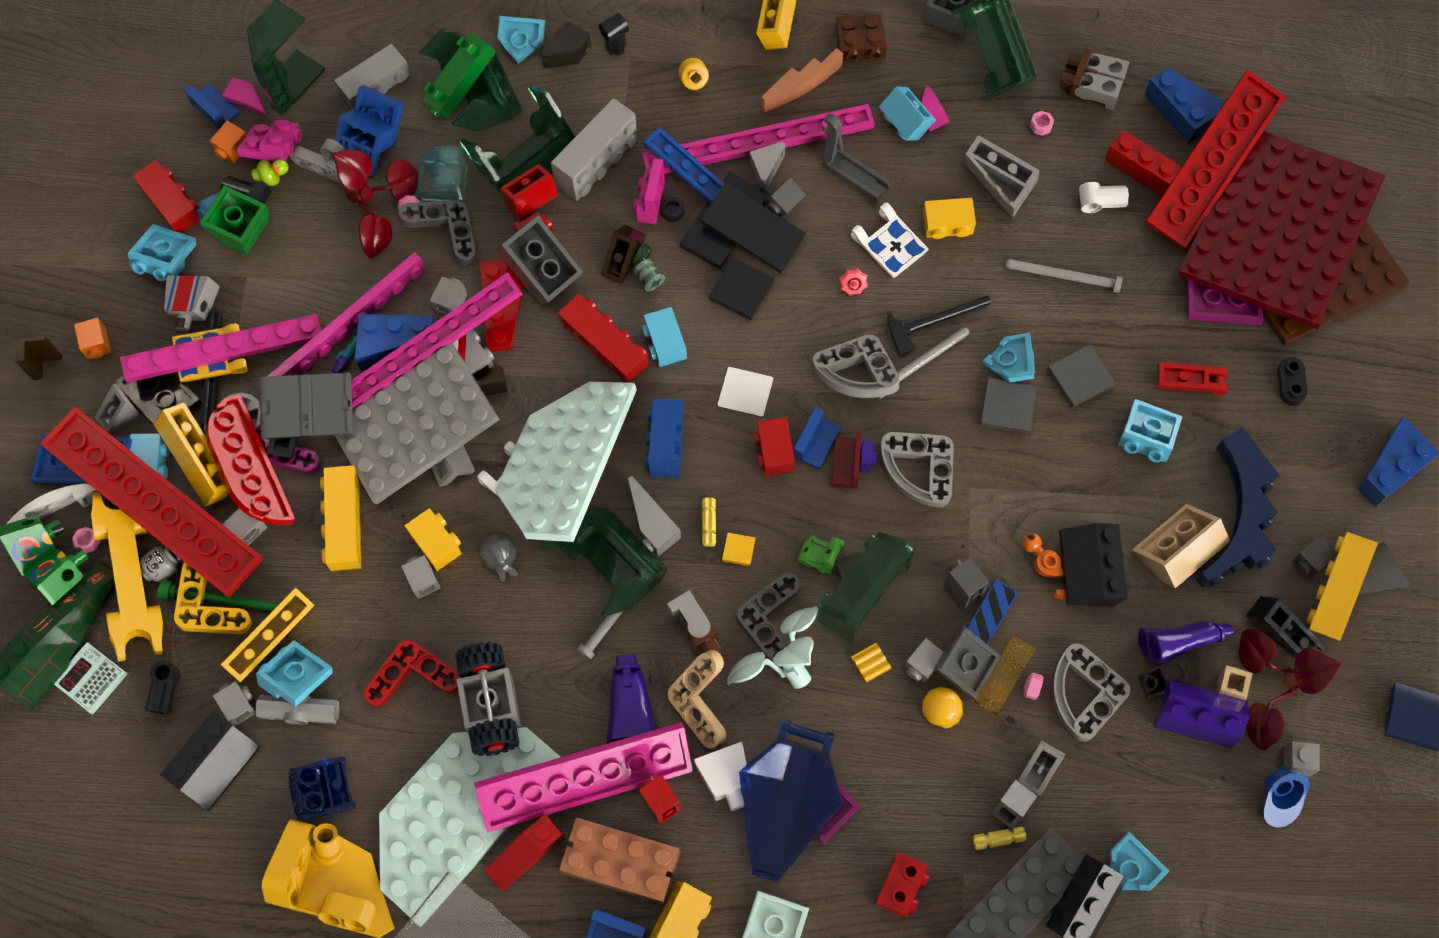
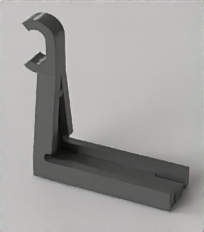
[822,113,891,202]

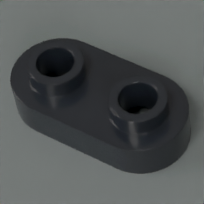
[1278,357,1308,406]

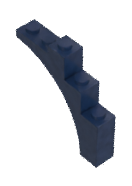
[1196,427,1280,588]

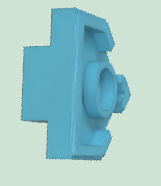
[497,16,546,64]
[983,333,1035,382]
[1110,831,1169,891]

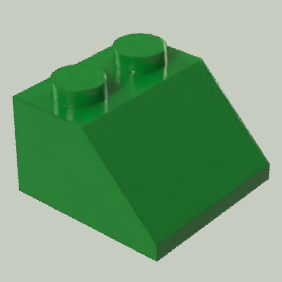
[200,185,270,256]

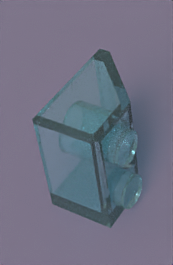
[416,145,468,202]

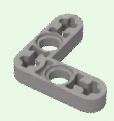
[290,139,345,183]

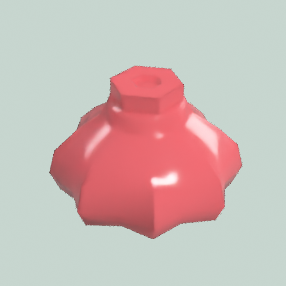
[839,268,868,296]

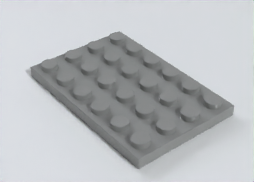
[335,342,500,505]

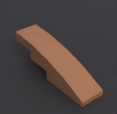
[761,48,843,112]

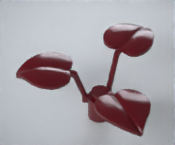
[332,150,419,258]
[1239,629,1342,751]

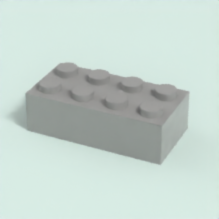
[551,98,638,202]

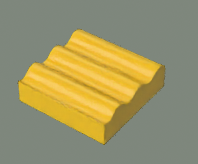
[722,533,756,566]
[851,643,891,683]

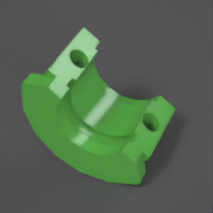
[797,535,844,575]

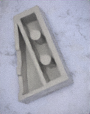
[965,135,1040,219]

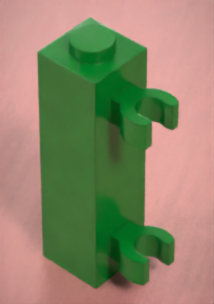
[422,32,497,119]

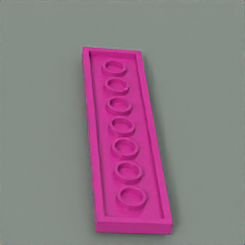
[474,722,693,833]

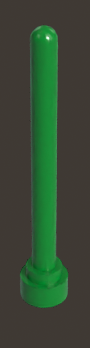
[158,579,279,612]

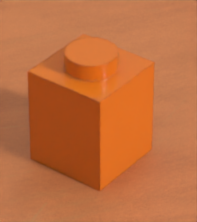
[210,120,247,164]
[74,318,112,359]

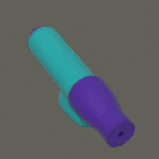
[332,335,357,373]

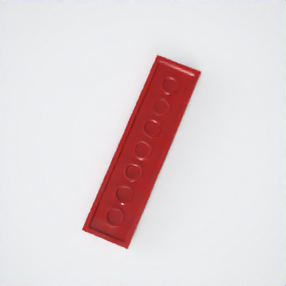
[1144,70,1286,250]

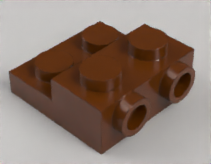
[836,14,887,62]

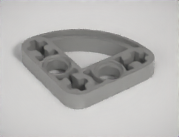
[813,335,899,398]
[880,432,954,508]
[1052,643,1130,742]

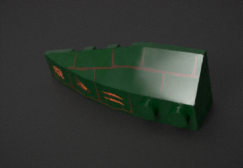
[0,561,115,710]

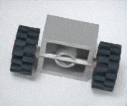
[455,642,522,756]

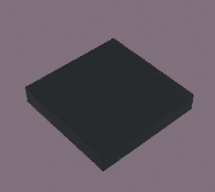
[709,258,774,320]

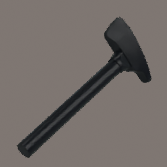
[887,295,991,355]

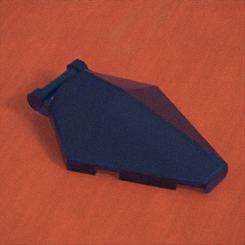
[739,718,843,882]

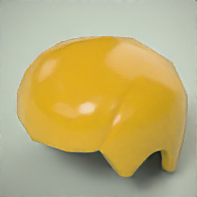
[922,687,963,729]

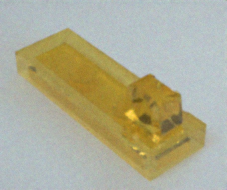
[974,635,1036,716]

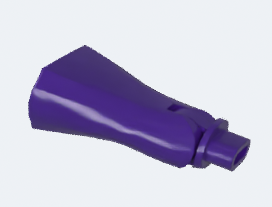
[1138,621,1234,664]
[606,655,657,744]

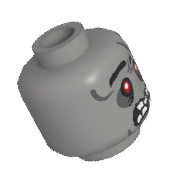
[140,546,180,583]

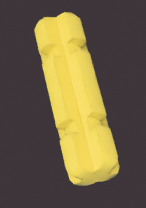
[702,498,716,547]
[973,827,1026,850]

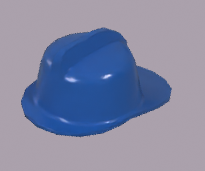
[1263,765,1310,828]

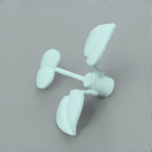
[727,606,818,689]

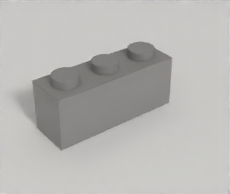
[334,43,411,109]

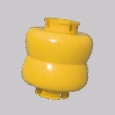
[678,57,709,90]

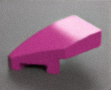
[222,77,266,116]
[920,85,950,133]

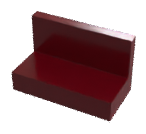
[832,431,862,489]

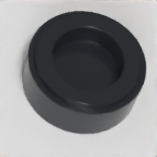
[660,197,684,222]

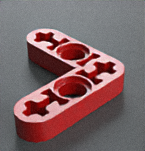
[364,640,460,707]

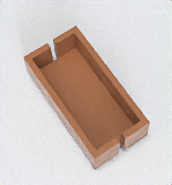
[559,818,680,905]

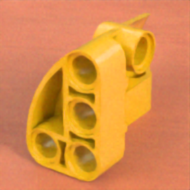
[262,819,394,938]

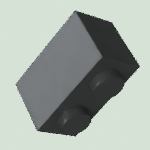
[944,558,989,610]

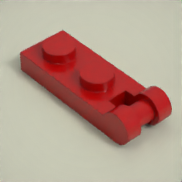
[1157,362,1227,396]

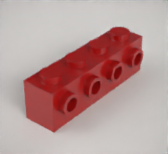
[558,294,648,383]

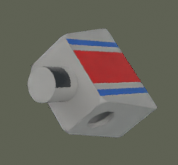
[164,275,220,332]

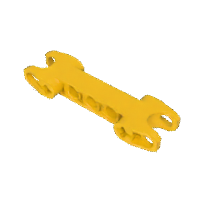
[91,492,163,661]

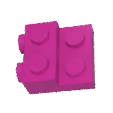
[237,120,302,162]
[633,158,665,224]

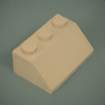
[1132,504,1230,588]

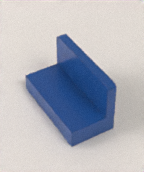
[184,84,240,129]
[793,407,841,469]

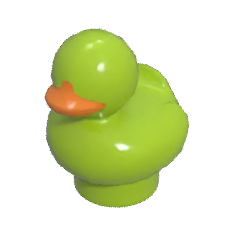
[251,159,289,186]

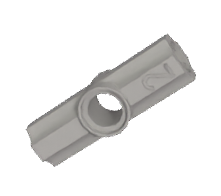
[256,695,340,725]

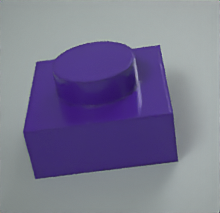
[859,440,877,473]

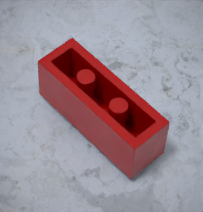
[1105,130,1182,196]
[132,160,200,233]

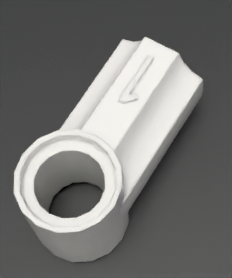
[1079,182,1129,213]

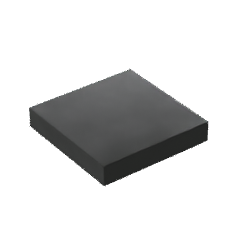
[1047,345,1116,409]
[980,378,1037,434]
[934,626,1001,699]

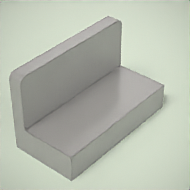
[431,445,475,486]

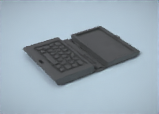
[259,373,353,439]

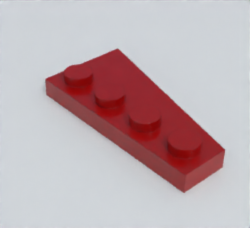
[480,259,524,352]

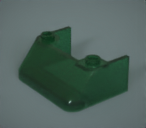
[247,0,325,114]
[951,0,1037,101]
[419,28,522,132]
[460,86,575,194]
[539,508,667,617]
[818,532,916,646]

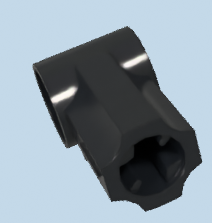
[598,13,629,56]
[220,175,272,204]
[145,660,180,715]

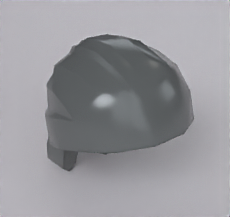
[478,531,518,582]

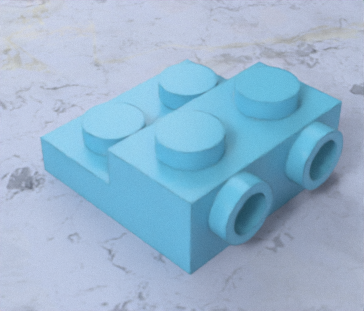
[128,224,196,281]
[1118,399,1183,463]
[256,640,333,707]

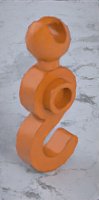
[1022,533,1066,600]

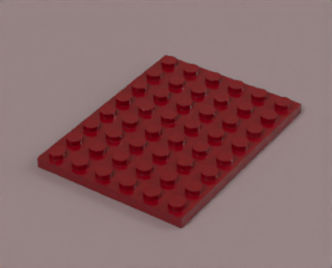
[1178,131,1386,330]

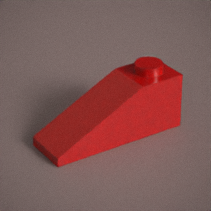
[485,814,565,892]

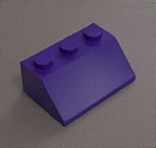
[1153,680,1250,749]

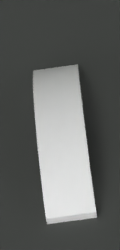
[7,484,105,524]

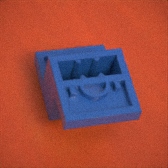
[335,85,404,176]

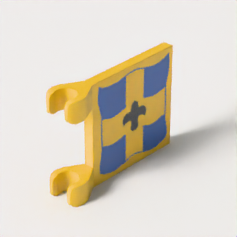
[172,323,248,383]

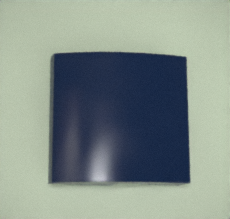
[1385,682,1439,751]

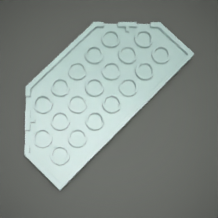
[495,382,637,542]
[379,727,560,927]

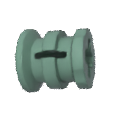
[633,259,665,292]

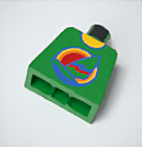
[0,515,66,576]
[23,547,89,605]

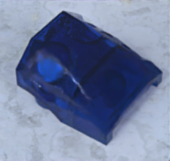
[288,756,356,822]

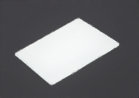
[718,367,773,416]

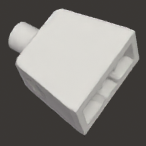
[694,742,750,811]

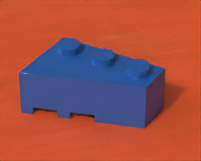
[1145,68,1224,144]
[355,314,435,371]
[645,399,684,478]
[1358,416,1439,507]

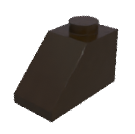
[601,225,646,284]

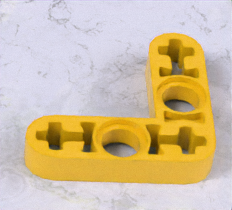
[174,562,252,635]

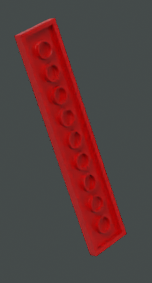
[40,407,264,598]

